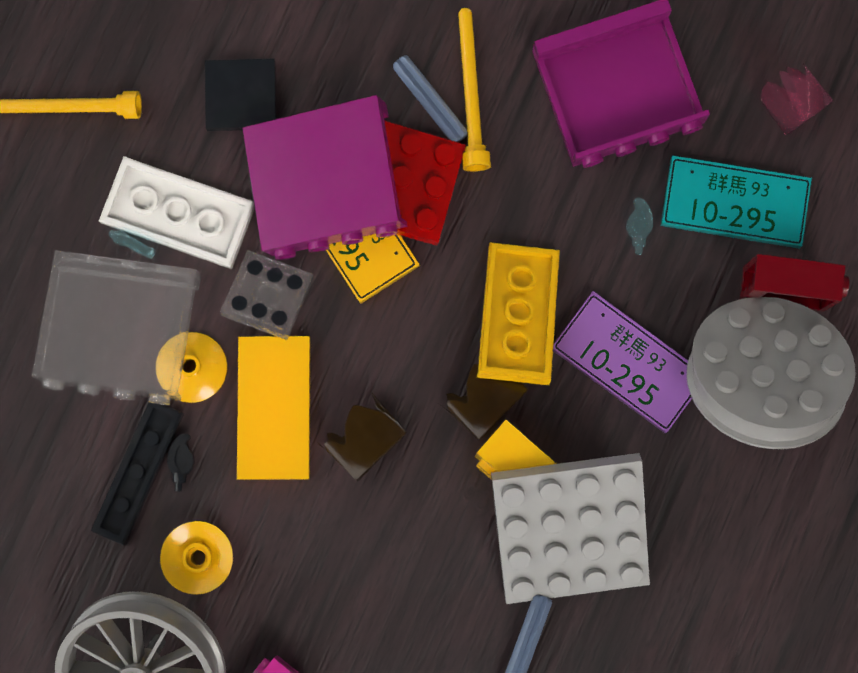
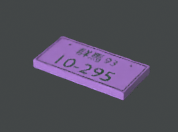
[553,291,692,433]

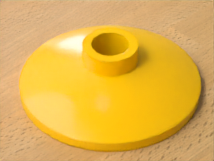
[156,332,227,403]
[160,521,233,595]

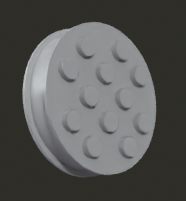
[686,297,856,449]

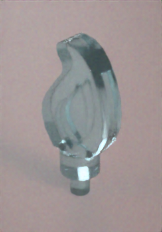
[626,198,653,255]
[109,230,156,260]

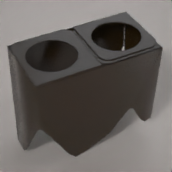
[438,364,528,440]
[317,392,407,481]

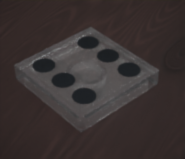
[220,250,313,340]

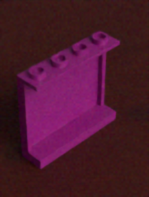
[532,0,710,168]
[242,95,408,260]

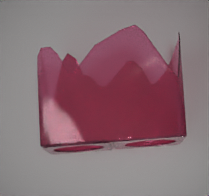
[760,63,833,135]

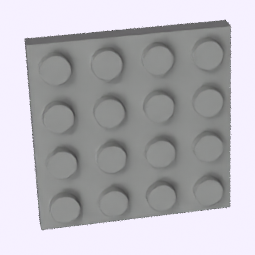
[491,453,650,604]

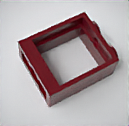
[740,254,849,312]

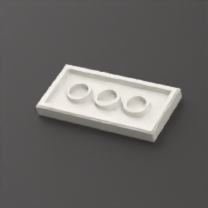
[99,156,255,269]

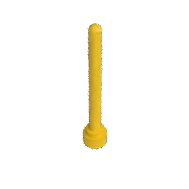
[458,8,491,172]
[0,91,142,119]

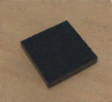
[205,58,277,131]

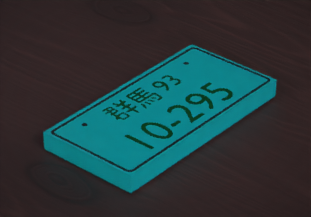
[660,155,812,249]

